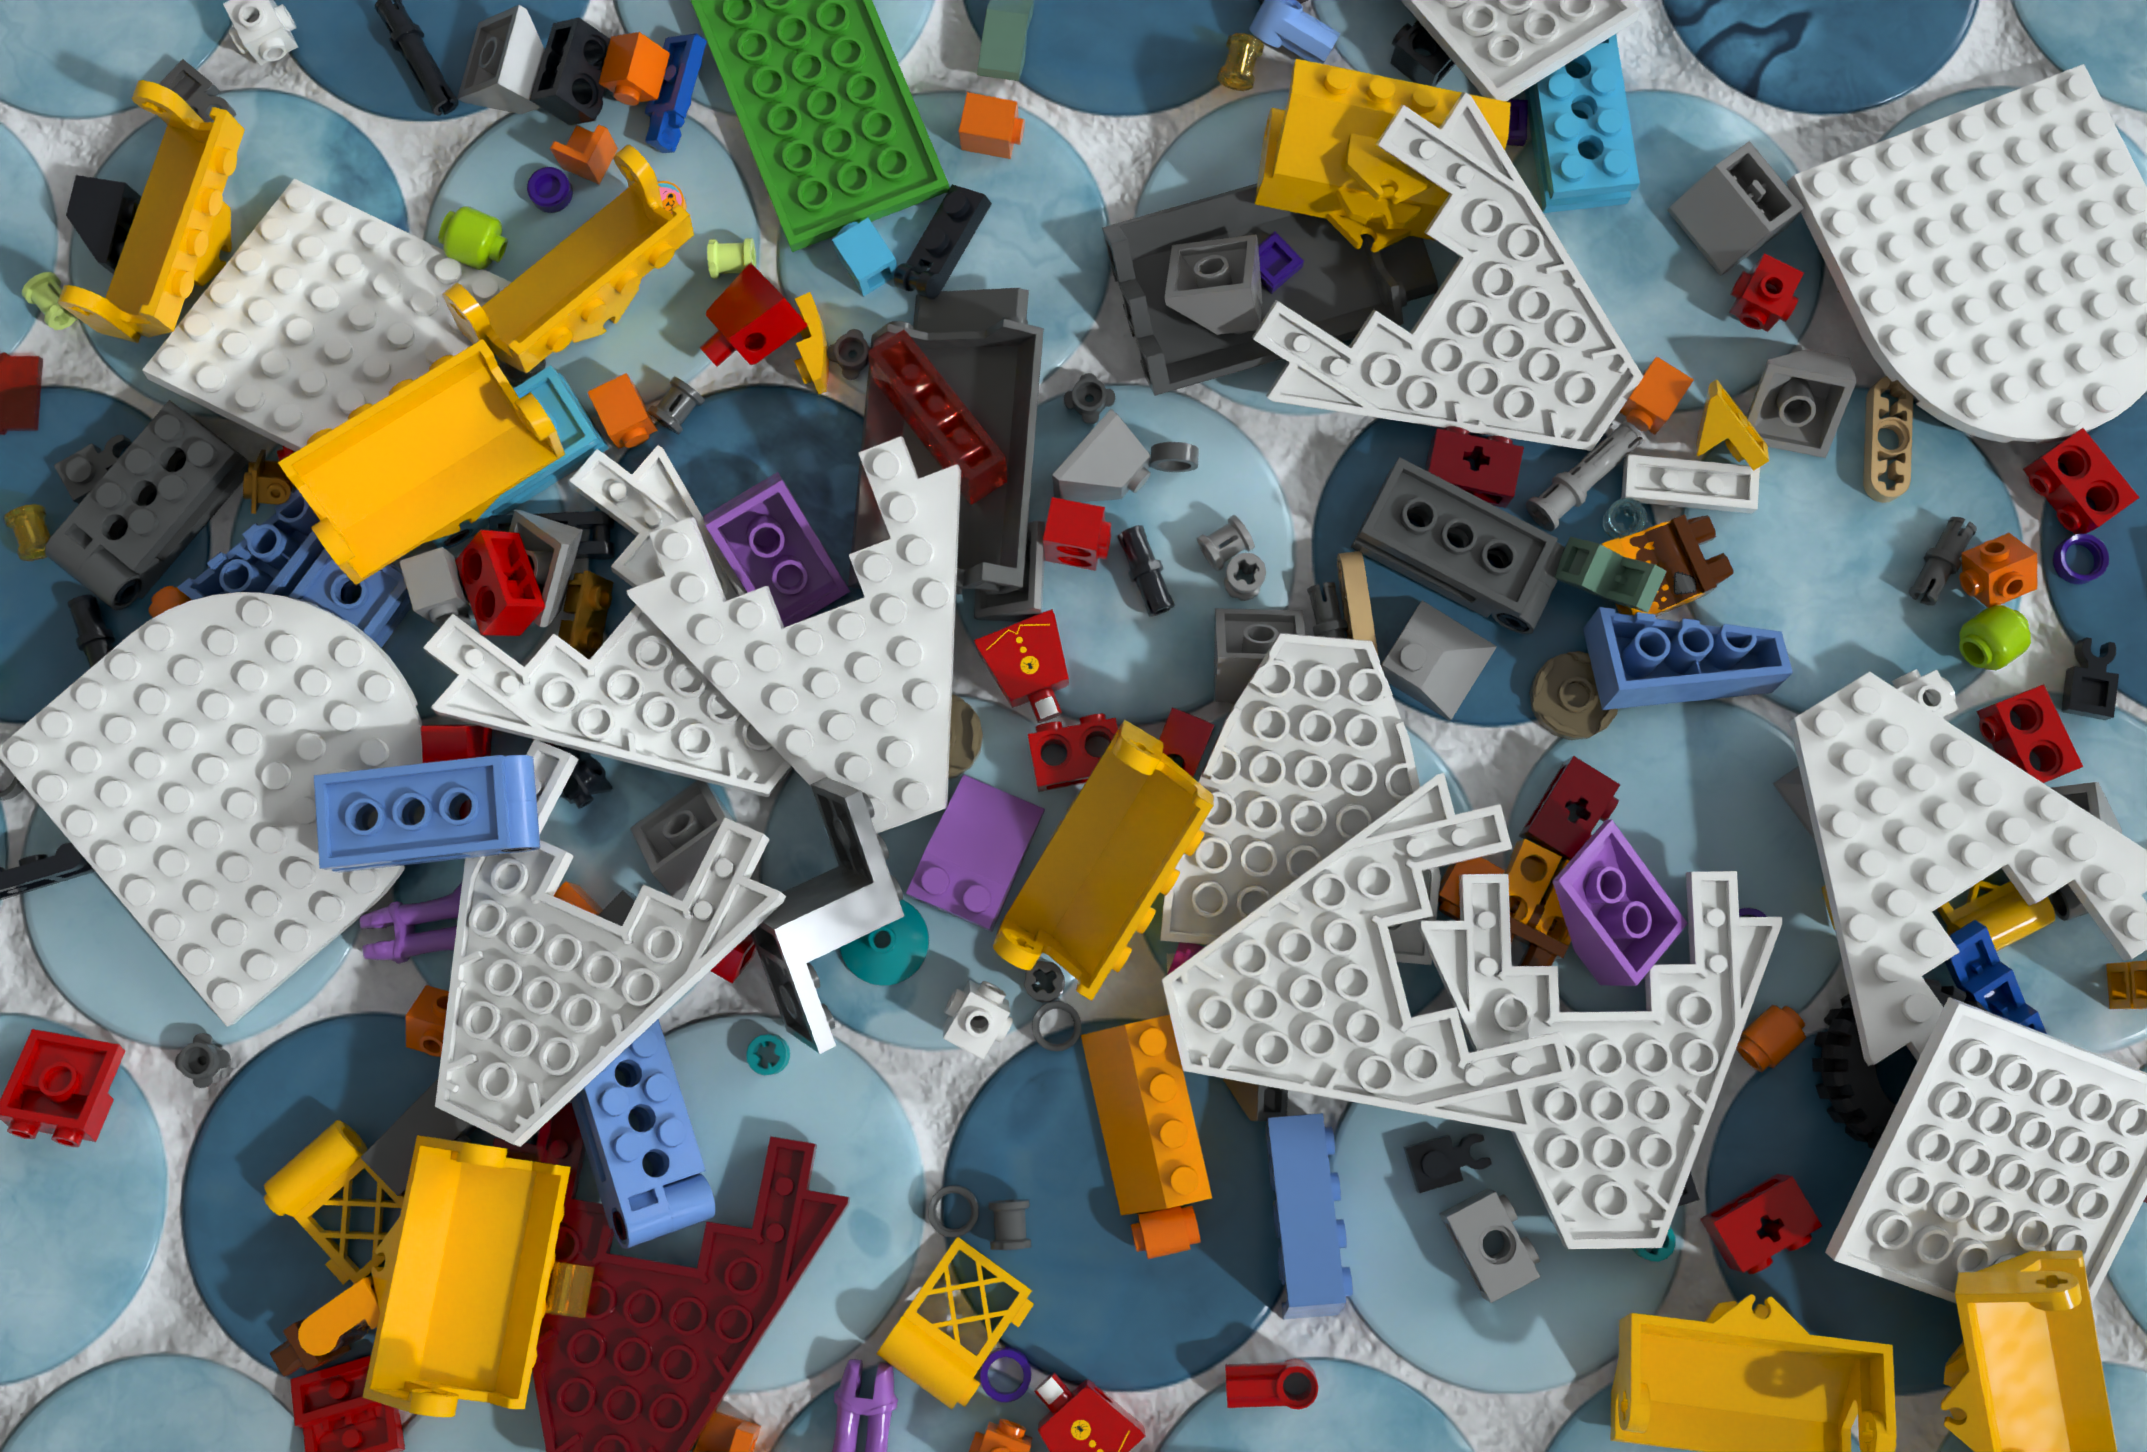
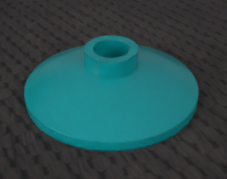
[840,900,929,986]

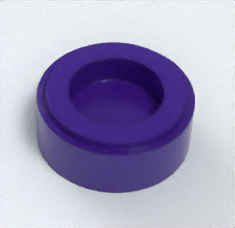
[527,167,573,213]

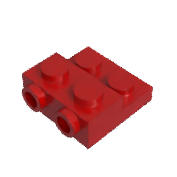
[0,1029,125,1147]

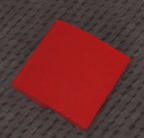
[290,1356,405,1452]

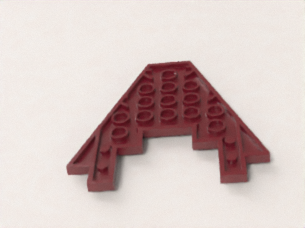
[493,1103,850,1452]

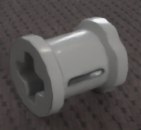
[1197,515,1255,571]
[1224,553,1266,601]

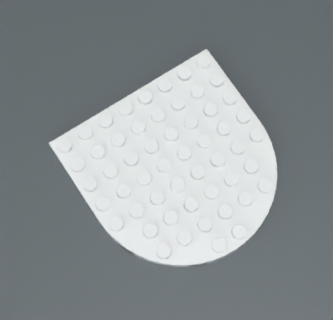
[1786,64,2147,444]
[0,592,425,1027]

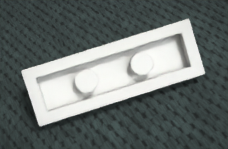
[1621,454,1760,514]

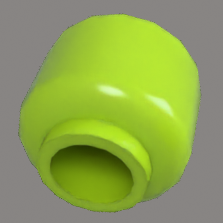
[438,206,508,270]
[1959,605,2031,671]

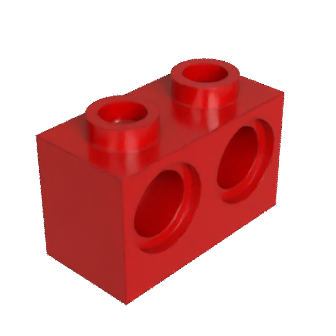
[2022,428,2140,535]
[1043,497,1112,571]
[455,530,546,636]
[1976,684,2083,783]
[1028,713,1118,792]

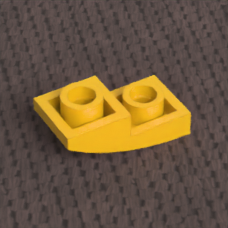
[794,292,829,395]

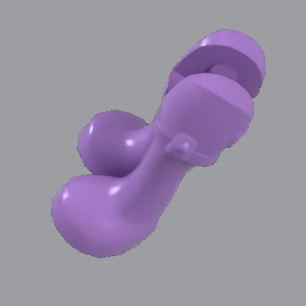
[359,883,462,964]
[832,1359,898,1452]

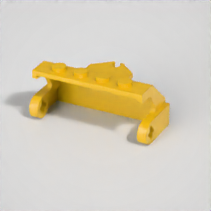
[1255,59,1511,252]
[57,80,245,343]
[442,145,694,374]
[278,339,565,585]
[993,719,1214,1001]
[363,1135,571,1417]
[1941,1250,2118,1452]
[1610,1294,1896,1452]

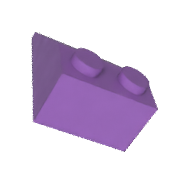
[703,472,850,627]
[906,775,1045,932]
[1553,819,1688,986]

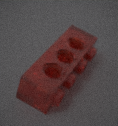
[868,329,1007,505]

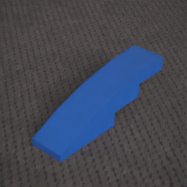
[1945,920,2047,1034]

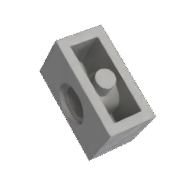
[399,547,475,628]
[1439,1189,1540,1303]

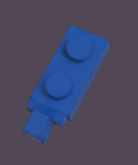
[645,33,707,153]

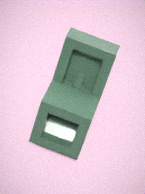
[977,0,1034,81]
[1555,537,1666,613]

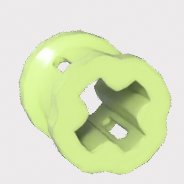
[707,238,756,279]
[22,272,78,330]

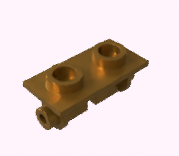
[243,449,294,514]
[558,570,614,660]

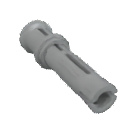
[1526,421,1643,531]

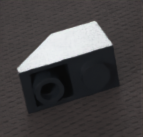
[66,175,141,275]

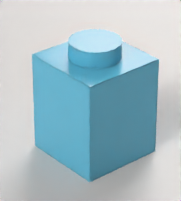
[832,218,898,296]

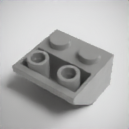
[1667,141,1804,276]

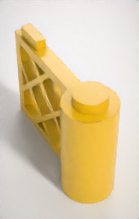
[1937,881,2055,952]
[264,1120,404,1285]
[876,1237,1034,1410]

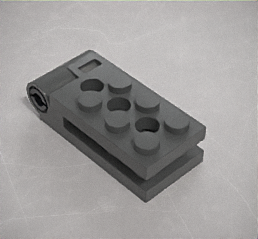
[45,400,250,610]
[1351,457,1565,634]

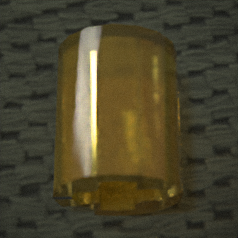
[545,1262,595,1318]

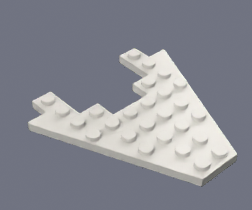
[1252,92,1644,451]
[626,436,961,834]
[423,445,792,797]
[1789,672,2147,1066]
[435,739,786,1147]
[1162,773,1573,1134]
[1418,871,1782,1249]

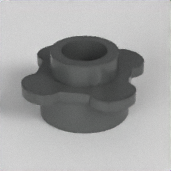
[827,329,871,380]
[1064,373,1115,424]
[175,1033,231,1088]

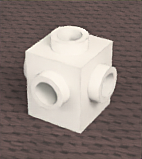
[223,0,298,65]
[1891,669,1959,720]
[943,980,1013,1060]

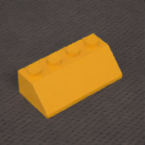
[1081,1014,1212,1215]

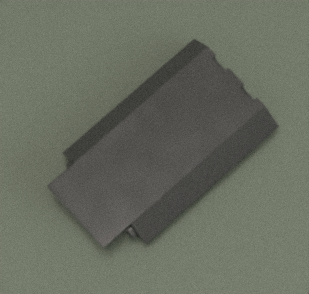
[1102,183,1438,396]
[848,288,1044,594]

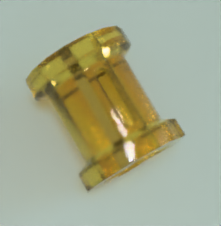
[1217,33,1264,91]
[4,504,51,561]

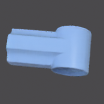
[1249,0,1340,64]

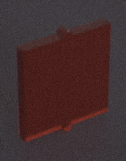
[0,352,43,435]

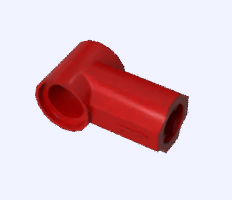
[1225,1358,1319,1410]

